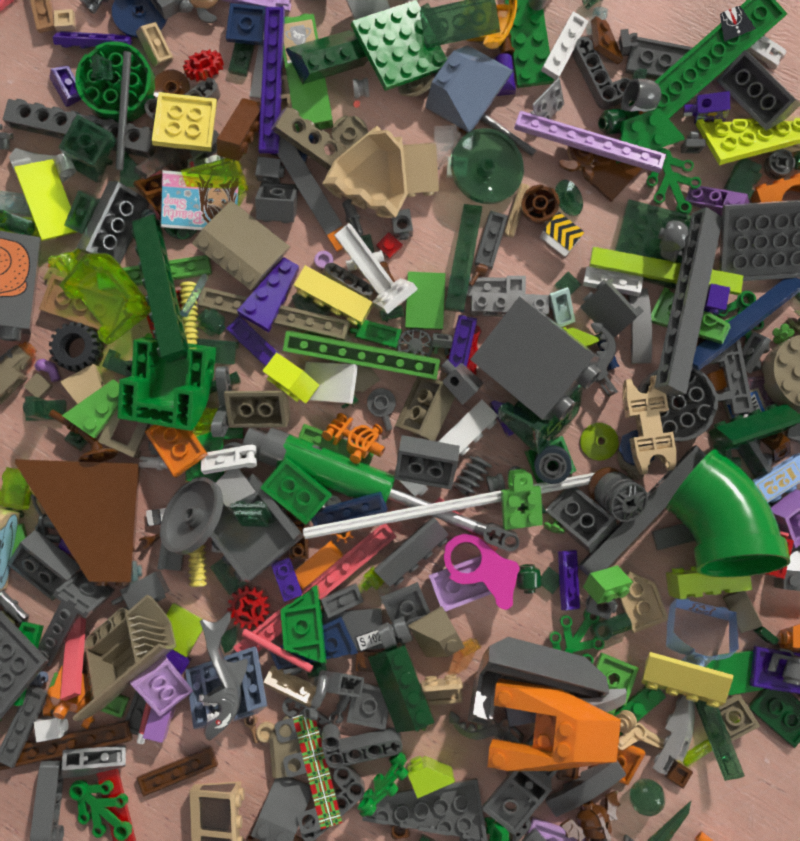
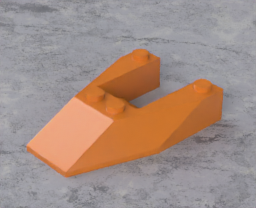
[487,678,621,771]

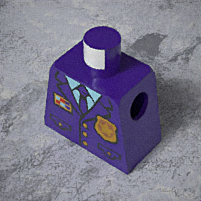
[683,91,730,124]

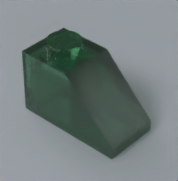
[64,190,100,234]

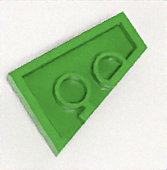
[62,379,119,439]

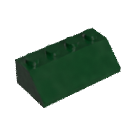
[286,30,368,84]
[708,404,800,453]
[368,644,435,733]

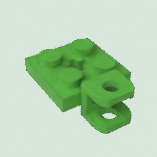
[501,469,543,530]
[595,652,639,715]

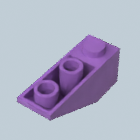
[685,184,749,216]

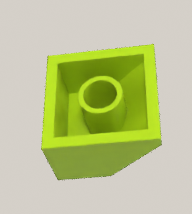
[408,756,455,798]

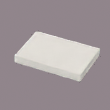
[305,362,358,404]

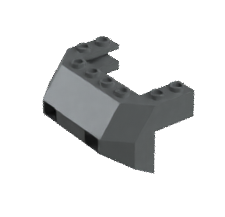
[468,637,609,726]

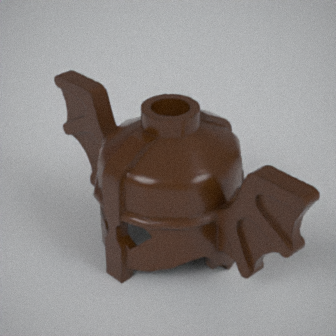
[560,791,621,841]

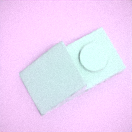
[549,287,576,327]

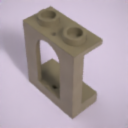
[98,409,150,458]

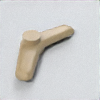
[618,723,664,750]

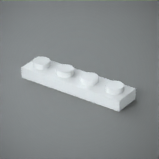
[541,11,589,80]

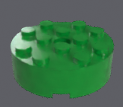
[75,42,155,123]

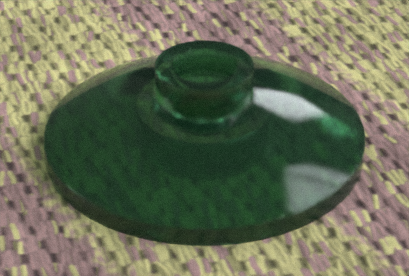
[555,180,583,216]

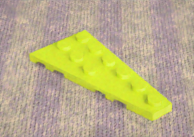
[696,118,800,165]

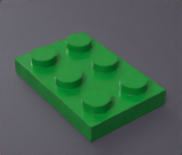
[260,457,332,525]

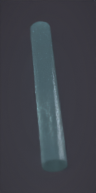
[180,274,209,317]

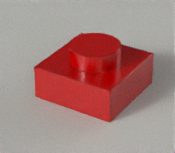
[376,232,403,260]

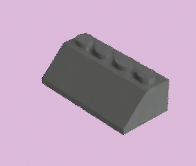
[716,50,800,131]
[76,181,149,268]
[374,517,449,587]

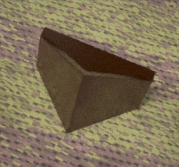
[133,174,163,216]

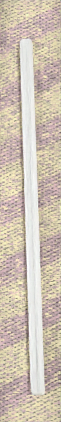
[303,472,596,539]

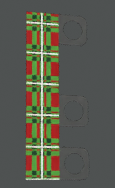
[275,714,342,834]

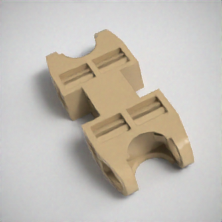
[622,375,676,475]

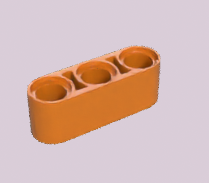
[295,540,344,591]

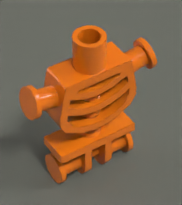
[322,413,385,464]

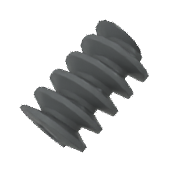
[453,455,493,497]

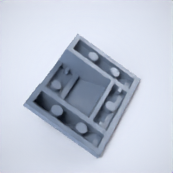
[425,45,513,134]
[185,646,267,729]

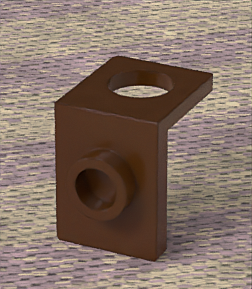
[759,432,791,463]

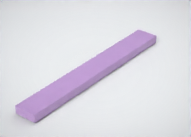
[514,111,666,173]

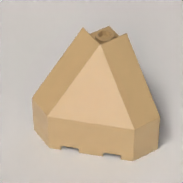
[322,126,408,218]

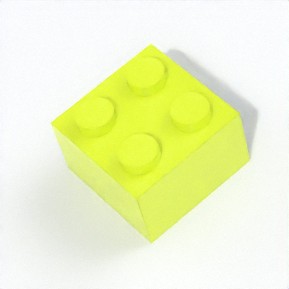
[263,352,320,404]

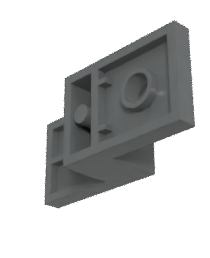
[482,733,558,835]

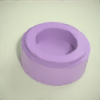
[314,251,333,271]

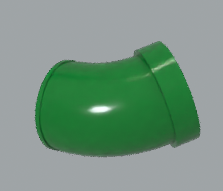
[666,449,791,577]

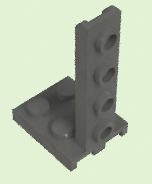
[38,570,115,666]

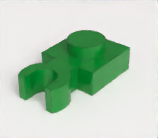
[484,817,509,841]

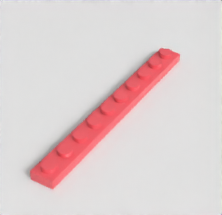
[233,524,397,652]

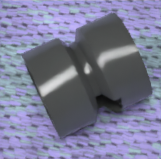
[377,616,413,651]

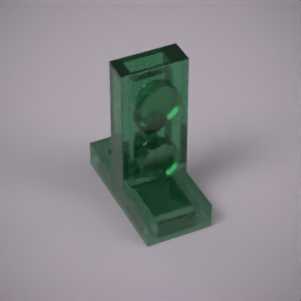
[23,396,66,422]

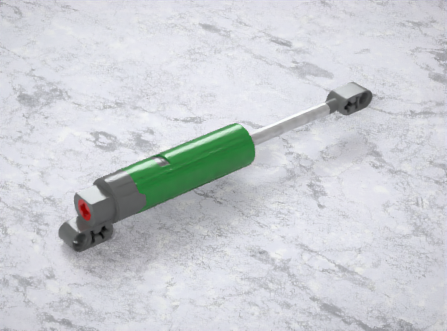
[222,427,519,551]

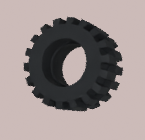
[49,322,104,373]

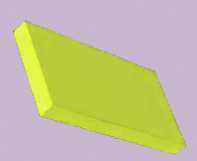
[14,159,80,241]

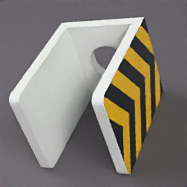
[540,212,584,257]

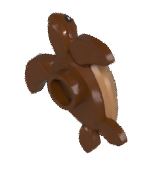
[558,128,611,182]

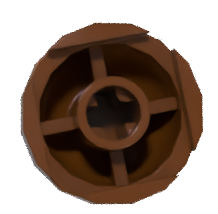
[521,184,560,225]

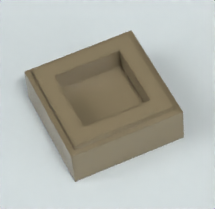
[24,372,53,400]

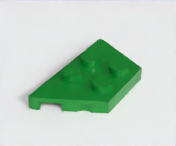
[616,108,685,164]
[280,585,327,664]

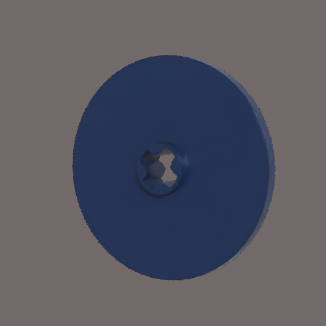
[112,0,168,38]

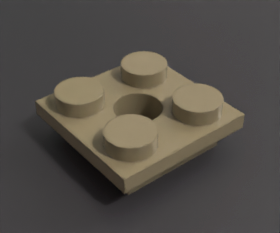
[708,694,760,743]

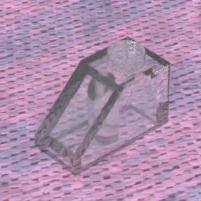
[433,125,461,170]

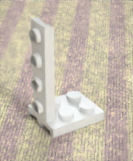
[334,223,418,314]

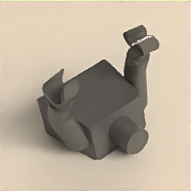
[303,670,364,723]

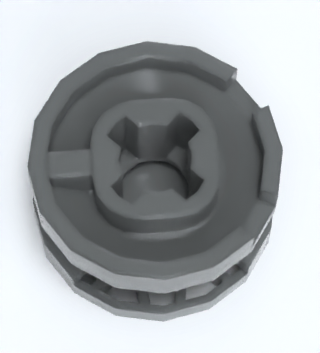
[763,149,795,180]

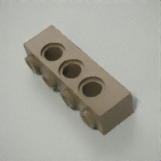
[271,107,347,170]

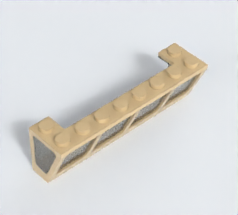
[189,781,245,841]

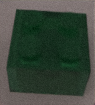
[58,114,117,174]

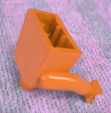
[43,666,95,730]

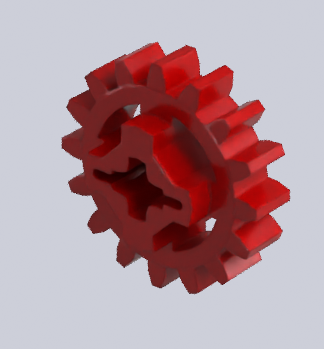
[183,49,224,82]
[227,585,271,629]

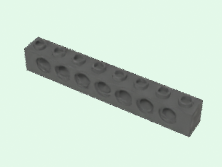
[2,98,157,159]

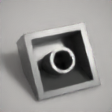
[255,182,299,223]

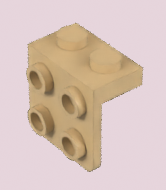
[421,674,463,705]

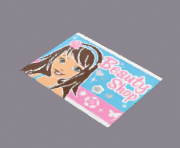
[161,170,239,230]

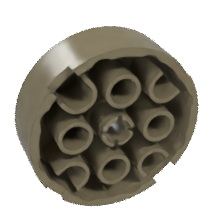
[762,335,800,414]

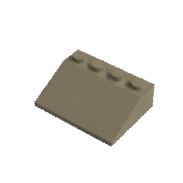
[192,201,290,291]

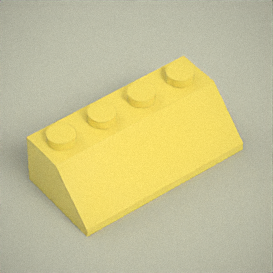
[641,652,733,708]

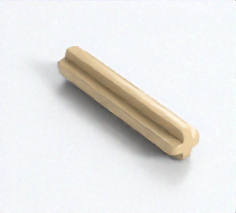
[504,183,530,238]

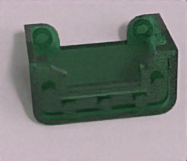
[498,385,583,454]

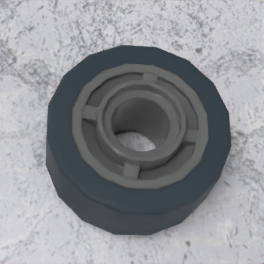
[534,445,572,484]

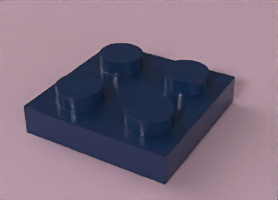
[226,3,265,46]

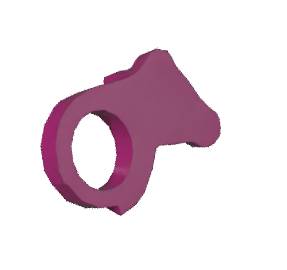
[444,534,520,610]

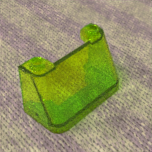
[59,253,151,344]

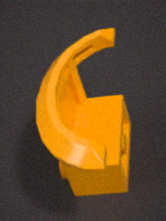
[457,0,517,49]

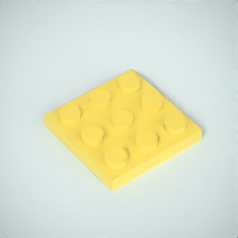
[152,92,217,152]

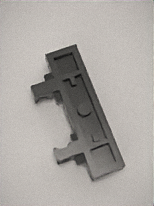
[707,339,754,415]

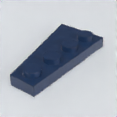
[269,616,358,670]

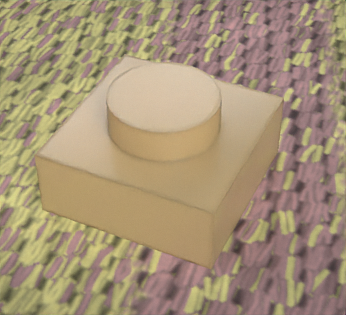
[54,9,76,31]

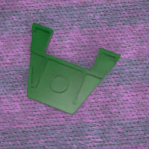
[185,427,243,483]

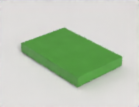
[405,272,445,330]

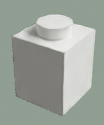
[33,715,69,742]

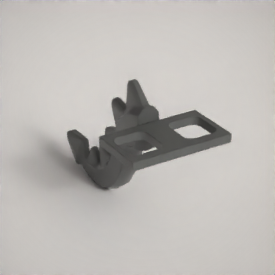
[591,323,618,397]
[449,711,524,744]

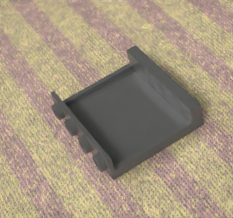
[210,474,304,583]

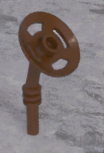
[49,410,118,462]

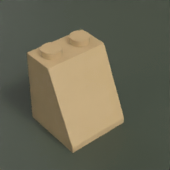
[403,143,439,197]

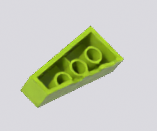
[666,566,752,600]

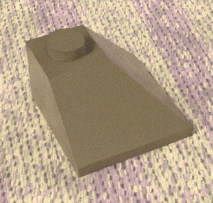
[408,606,465,657]

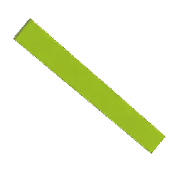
[589,247,743,295]

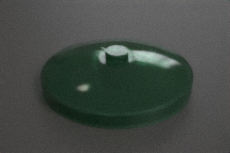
[450,128,524,204]

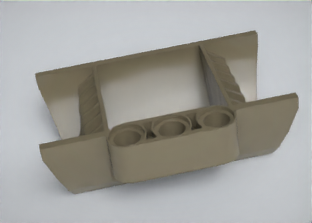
[73,595,176,722]

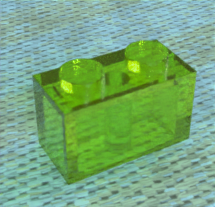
[0,467,32,510]

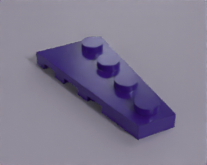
[237,257,299,333]

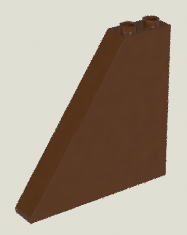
[15,459,140,586]

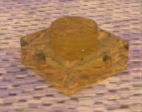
[460,638,481,657]

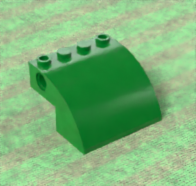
[117,337,216,431]

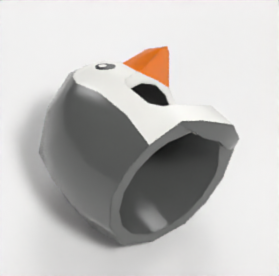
[621,78,662,115]

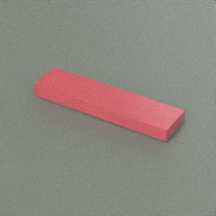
[60,617,86,701]

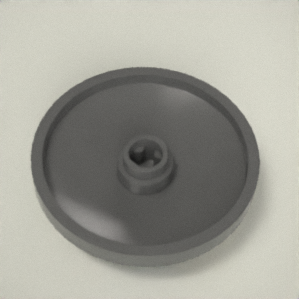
[160,477,223,555]

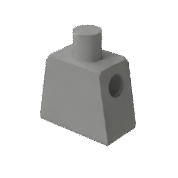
[216,468,260,512]

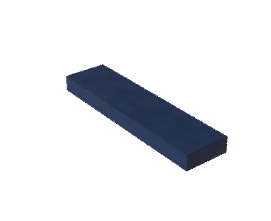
[311,491,388,526]

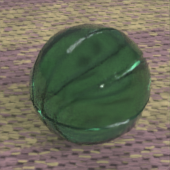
[629,778,666,817]

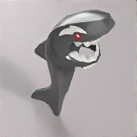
[199,612,248,741]

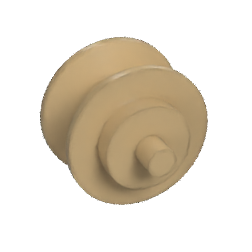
[615,710,637,733]

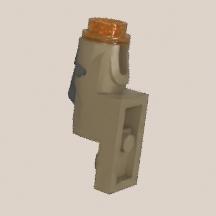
[0,340,37,405]

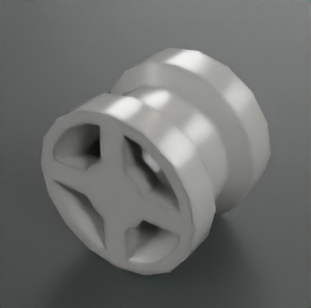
[353,78,369,98]

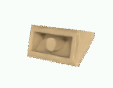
[136,22,173,67]

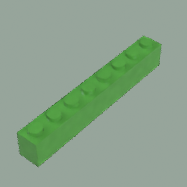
[283,330,440,379]

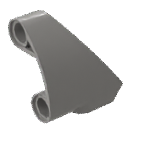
[9,148,76,183]

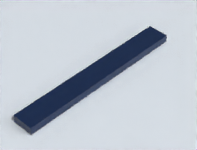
[692,278,800,371]

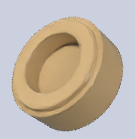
[256,721,275,743]

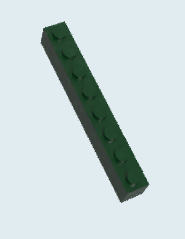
[131,214,189,363]

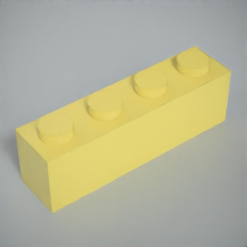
[294,265,373,325]

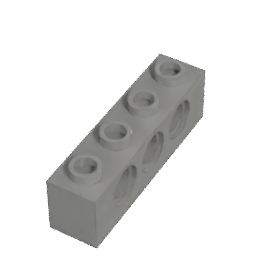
[470,292,549,317]

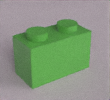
[583,565,633,604]

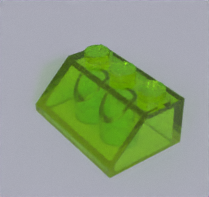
[181,158,249,195]

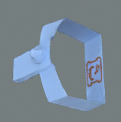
[666,598,739,667]

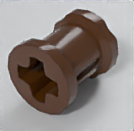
[499,33,515,56]

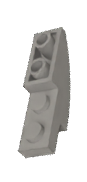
[653,695,695,775]

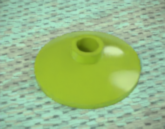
[580,423,619,461]

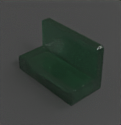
[197,339,239,364]

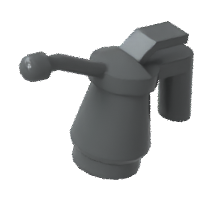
[31,494,62,543]
[767,648,800,685]

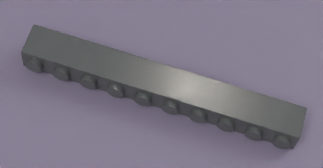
[654,207,722,397]

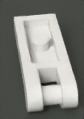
[747,36,786,69]
[201,445,257,474]

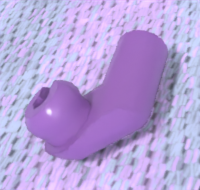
[34,359,61,382]

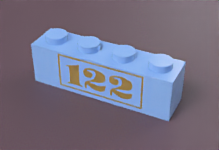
[753,453,800,503]

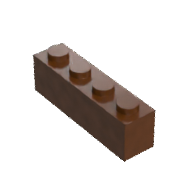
[217,98,261,161]

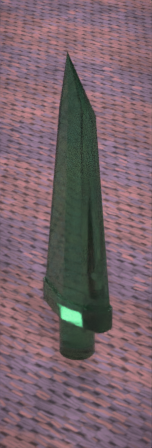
[648,800,692,841]

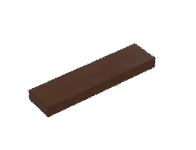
[136,746,219,797]

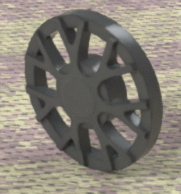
[398,328,433,357]

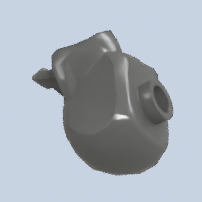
[658,220,688,262]

